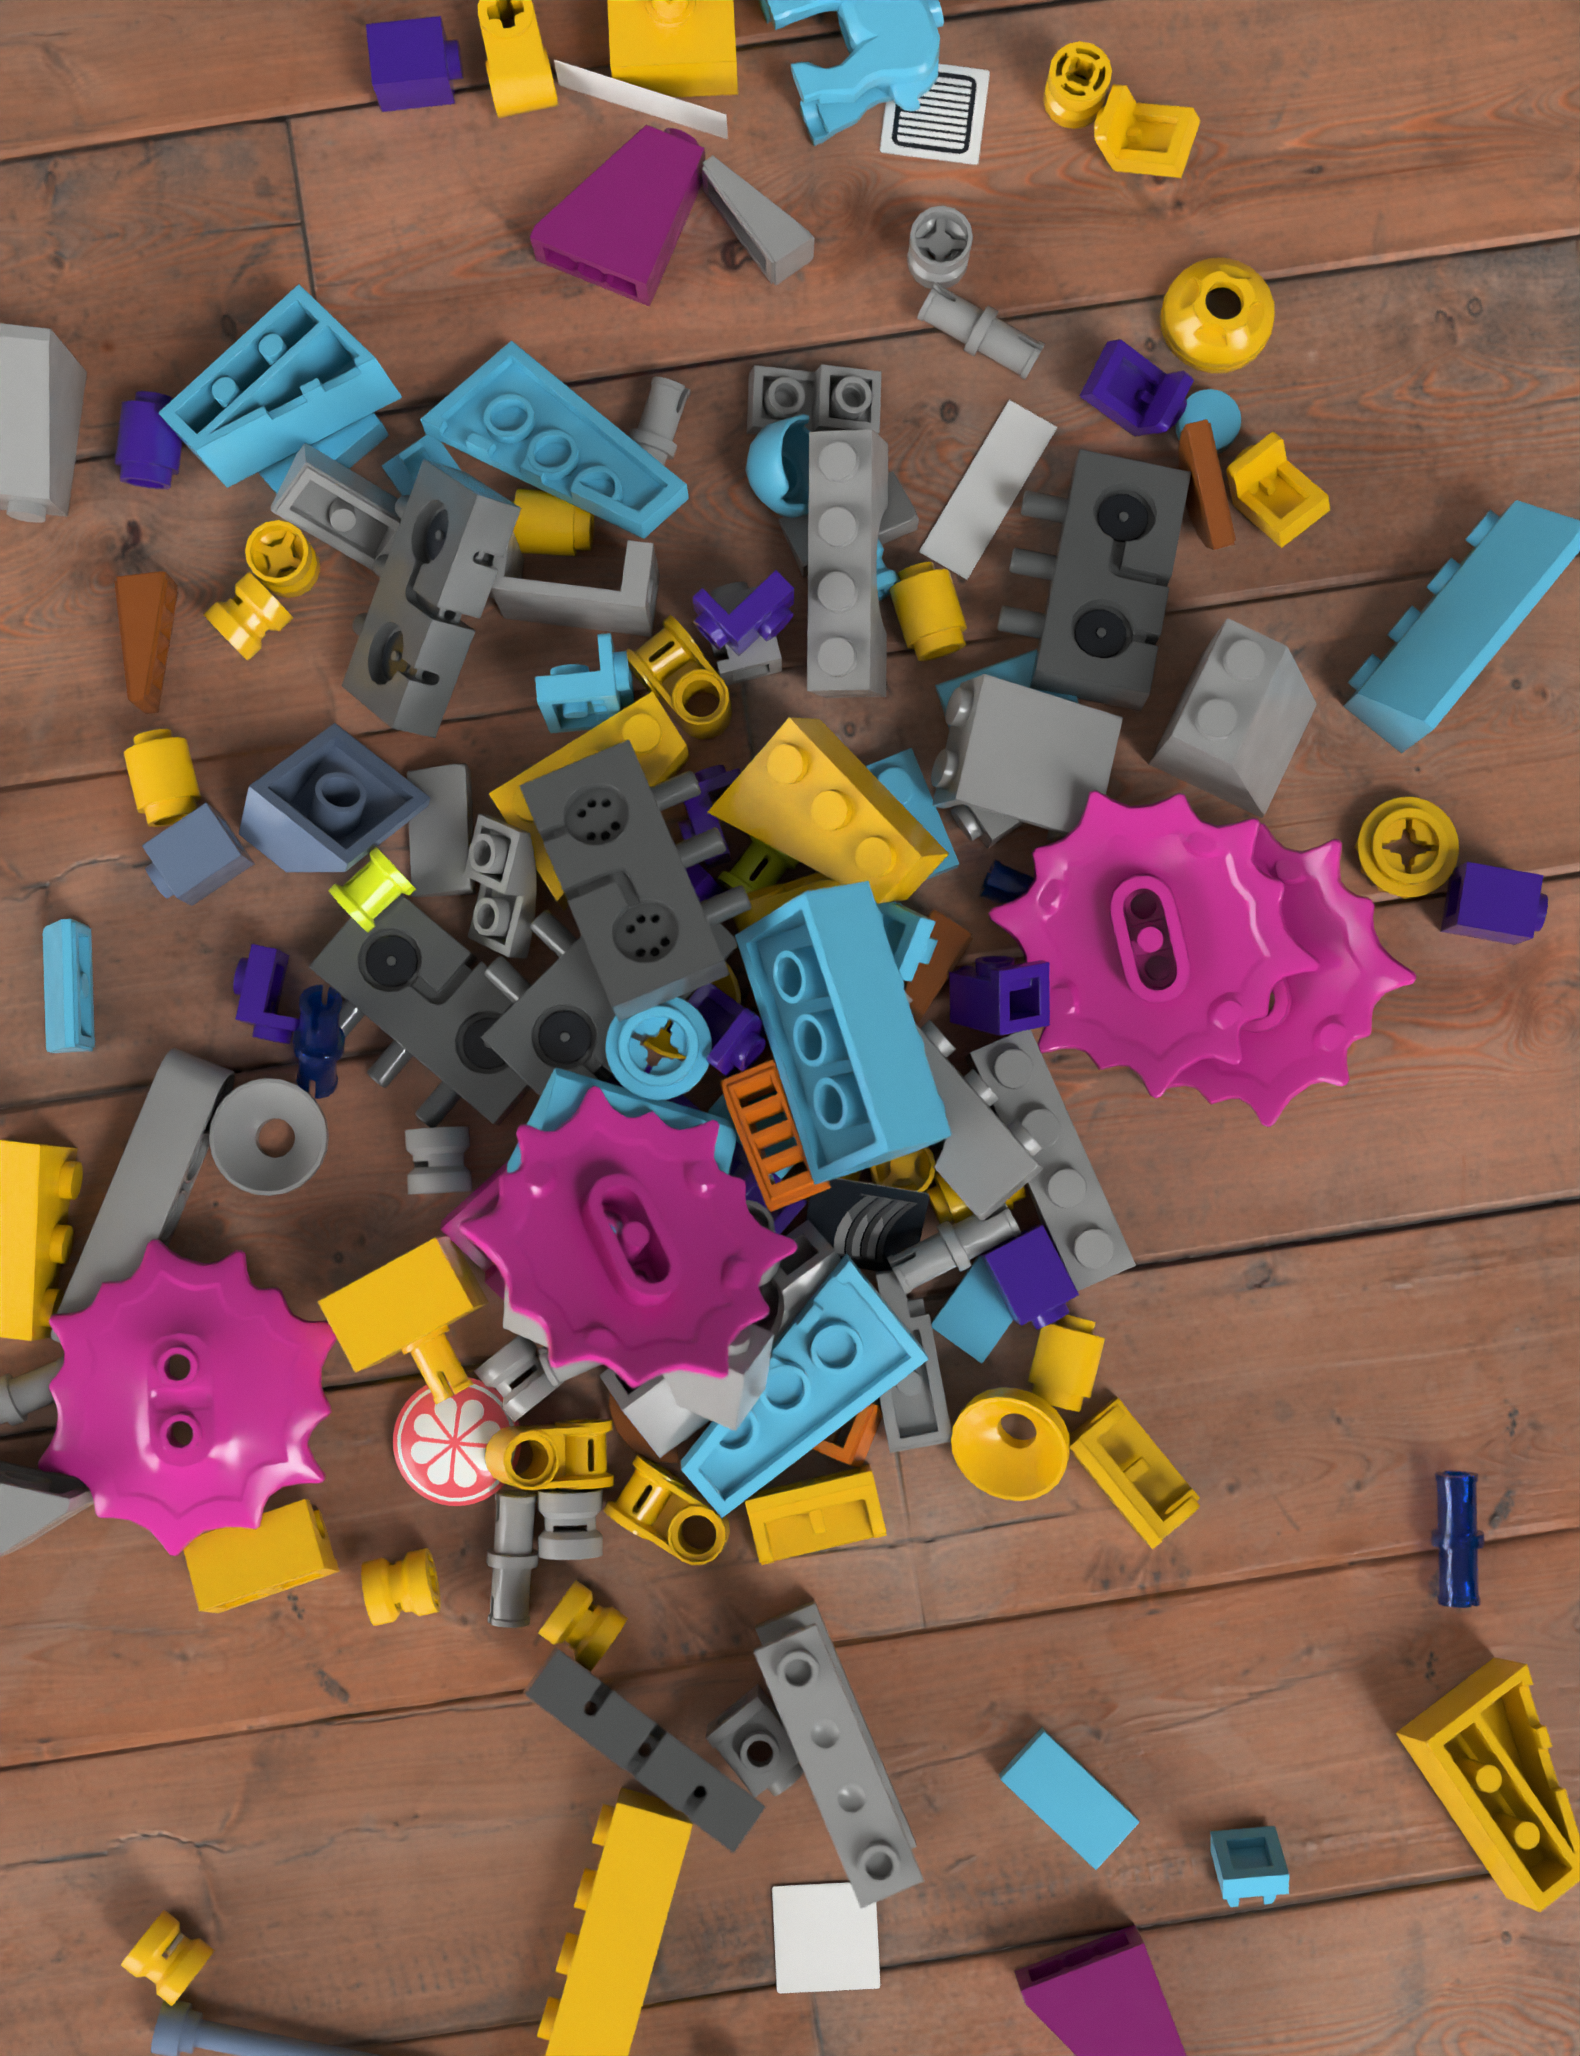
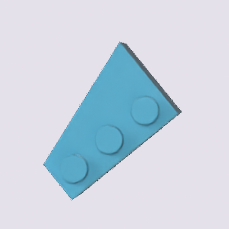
[159,284,402,488]

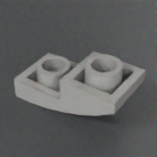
[747,364,882,435]
[464,814,536,958]

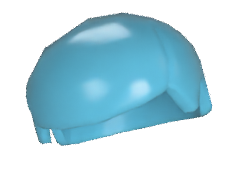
[745,414,811,518]

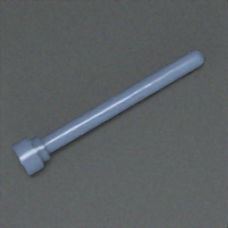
[151,2000,382,2056]

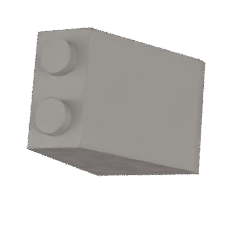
[0,323,87,523]
[1149,618,1317,818]

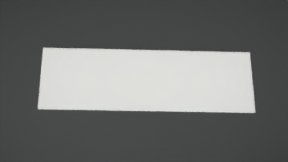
[554,60,728,139]
[919,400,1057,580]

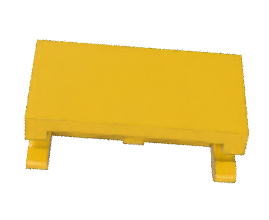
[1069,1396,1200,1549]
[745,1464,887,1565]
[183,1499,340,1614]

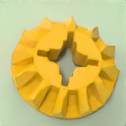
[1355,797,1459,899]

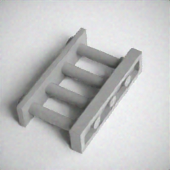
[754,1600,924,1908]

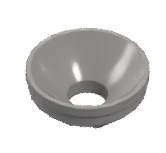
[209,1078,329,1196]

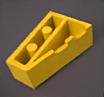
[489,691,690,911]
[708,717,949,904]
[0,1139,83,1341]
[1396,1657,1580,1912]

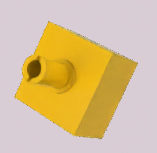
[607,0,738,98]
[318,1236,489,1405]

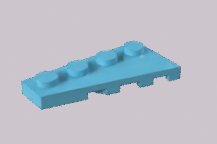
[420,340,689,539]
[680,1253,929,1518]

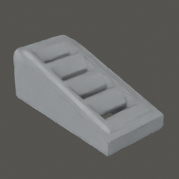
[702,156,815,286]

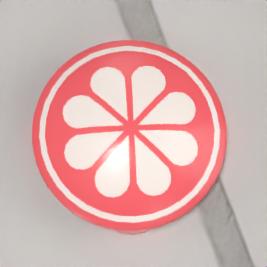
[393,1377,522,1506]

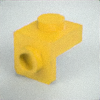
[1094,84,1200,178]
[1226,432,1330,548]

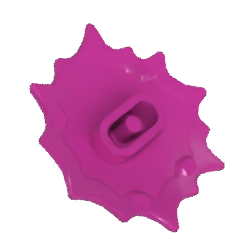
[988,790,1320,1099]
[1131,823,1417,1128]
[459,1086,798,1387]
[38,1238,337,1556]

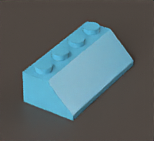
[1343,500,1580,753]
[735,881,952,1185]

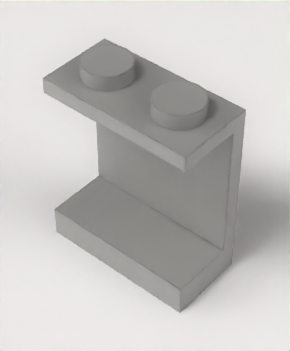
[483,532,660,637]
[931,674,1123,842]

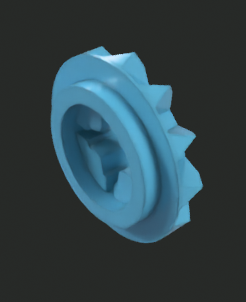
[606,997,712,1100]

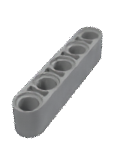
[51,1048,235,1343]

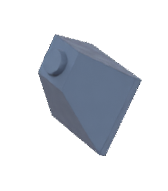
[239,723,431,873]

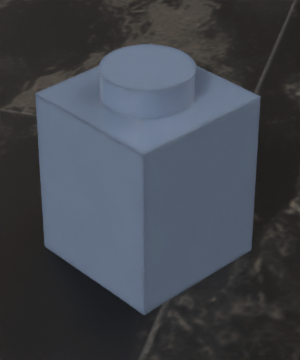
[142,803,255,906]

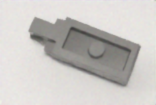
[875,1269,952,1453]

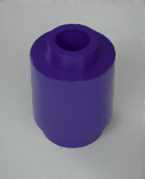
[115,391,182,489]

